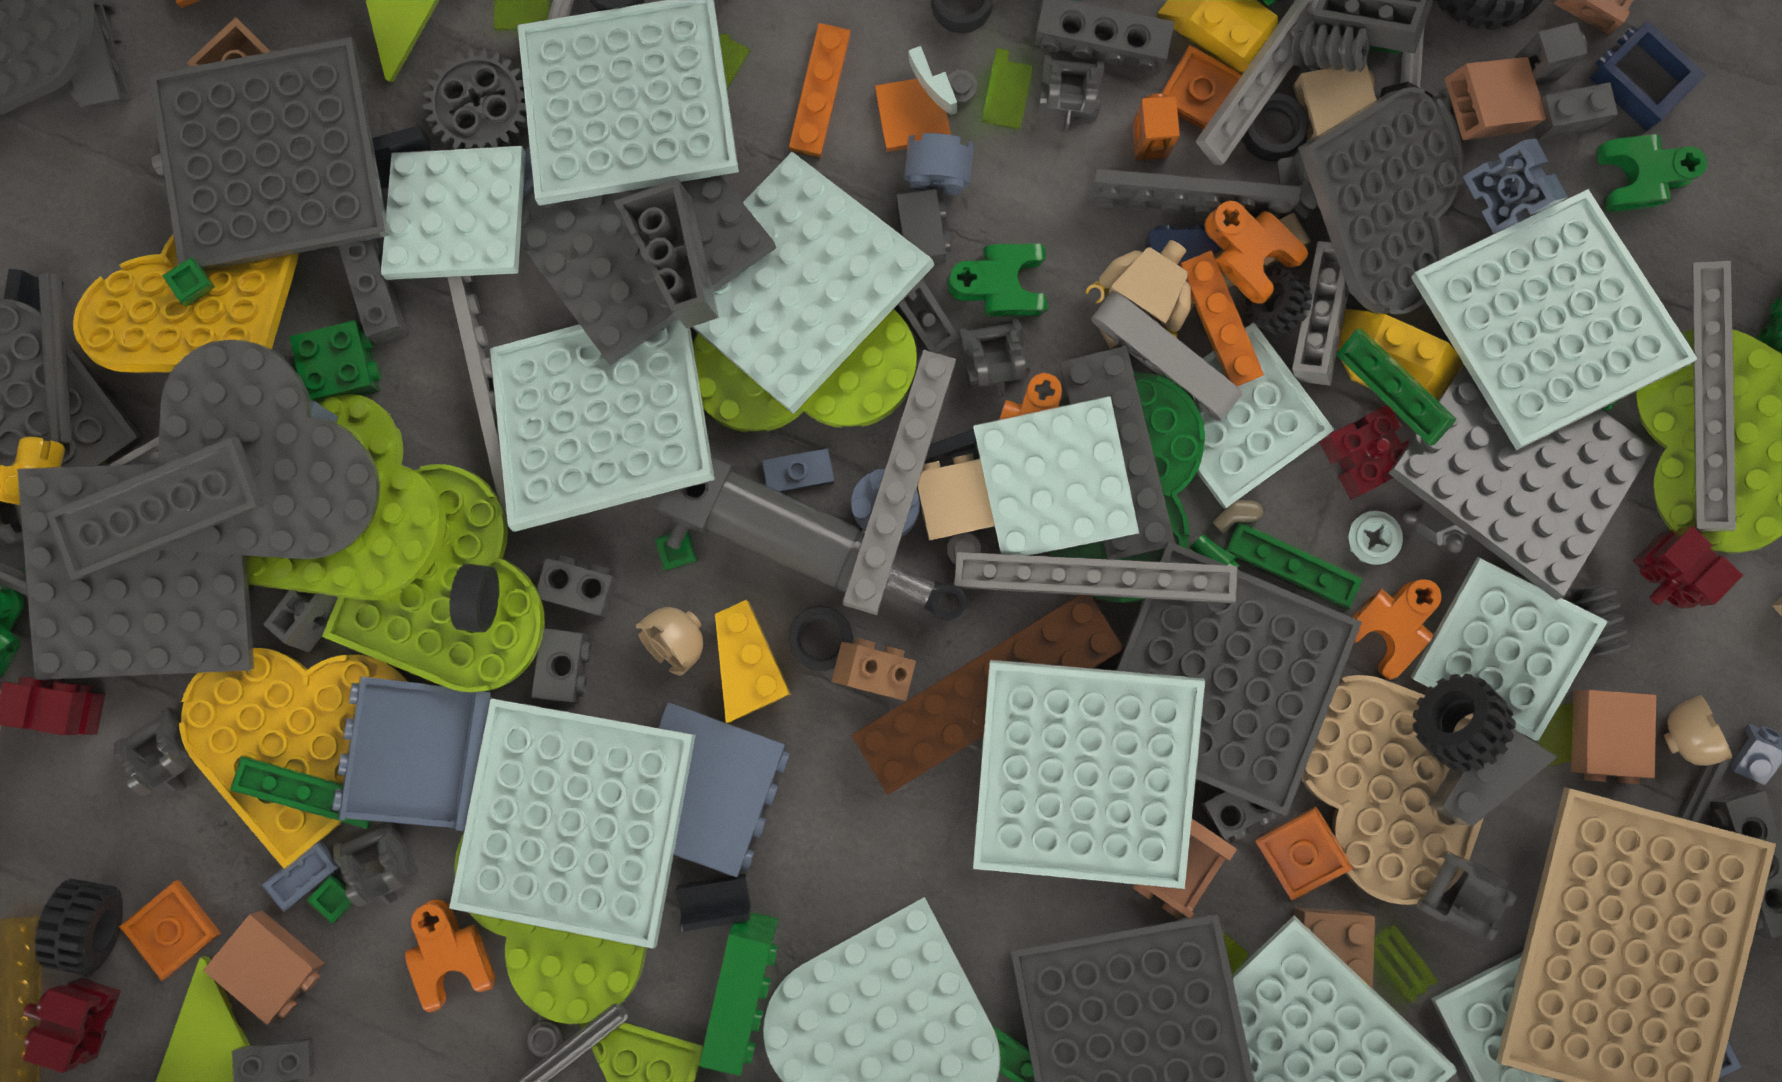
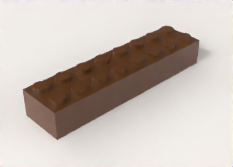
[851,595,1124,795]

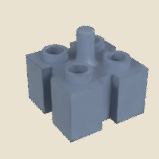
[1463,138,1568,234]

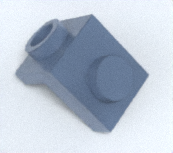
[1730,724,1782,785]

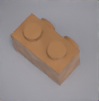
[831,638,916,701]

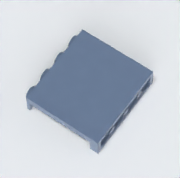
[332,676,491,831]
[659,703,790,877]

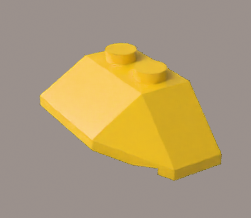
[1156,0,1278,74]
[1337,309,1463,399]

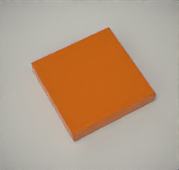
[1162,45,1243,130]
[875,79,951,152]
[1255,806,1353,901]
[119,880,222,981]

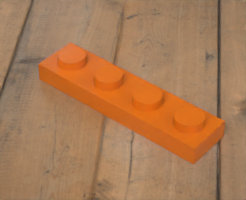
[789,23,851,158]
[1178,250,1264,387]

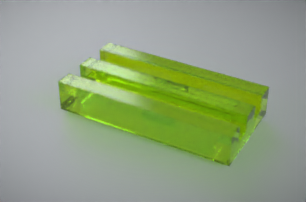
[1374,924,1439,1003]

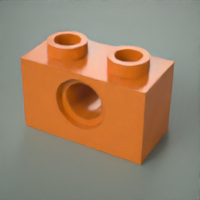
[1132,93,1180,161]

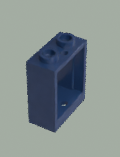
[1589,21,1706,132]

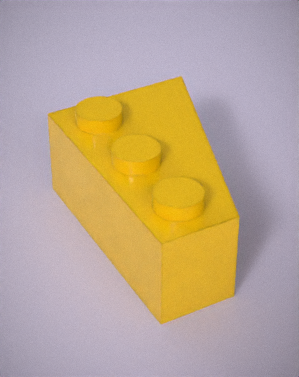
[715,600,792,723]

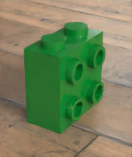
[289,320,382,403]

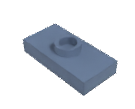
[762,448,835,493]
[262,840,340,912]

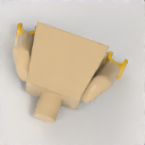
[1086,240,1191,338]

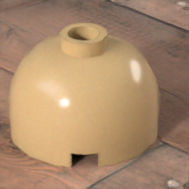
[636,607,703,676]
[1663,695,1732,766]

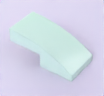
[908,46,957,115]

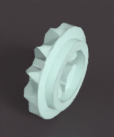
[1347,511,1403,565]

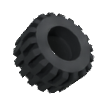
[1412,674,1516,772]
[35,878,123,976]

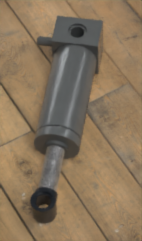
[658,456,967,621]

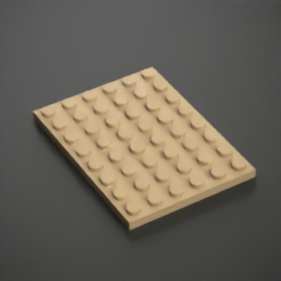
[1496,787,1776,1082]

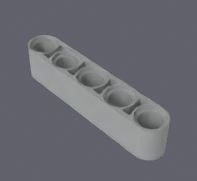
[1091,291,1243,422]

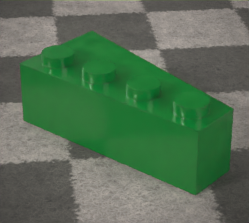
[699,912,779,1076]

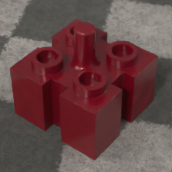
[1319,405,1409,500]
[1633,525,1744,609]
[0,677,106,735]
[22,978,121,1073]

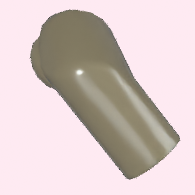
[1212,500,1263,533]

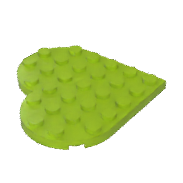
[693,309,917,432]
[1636,329,1782,555]
[246,394,446,601]
[322,464,545,692]
[454,834,647,1024]

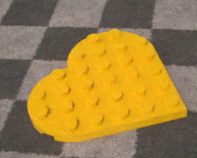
[73,234,299,372]
[179,648,410,869]

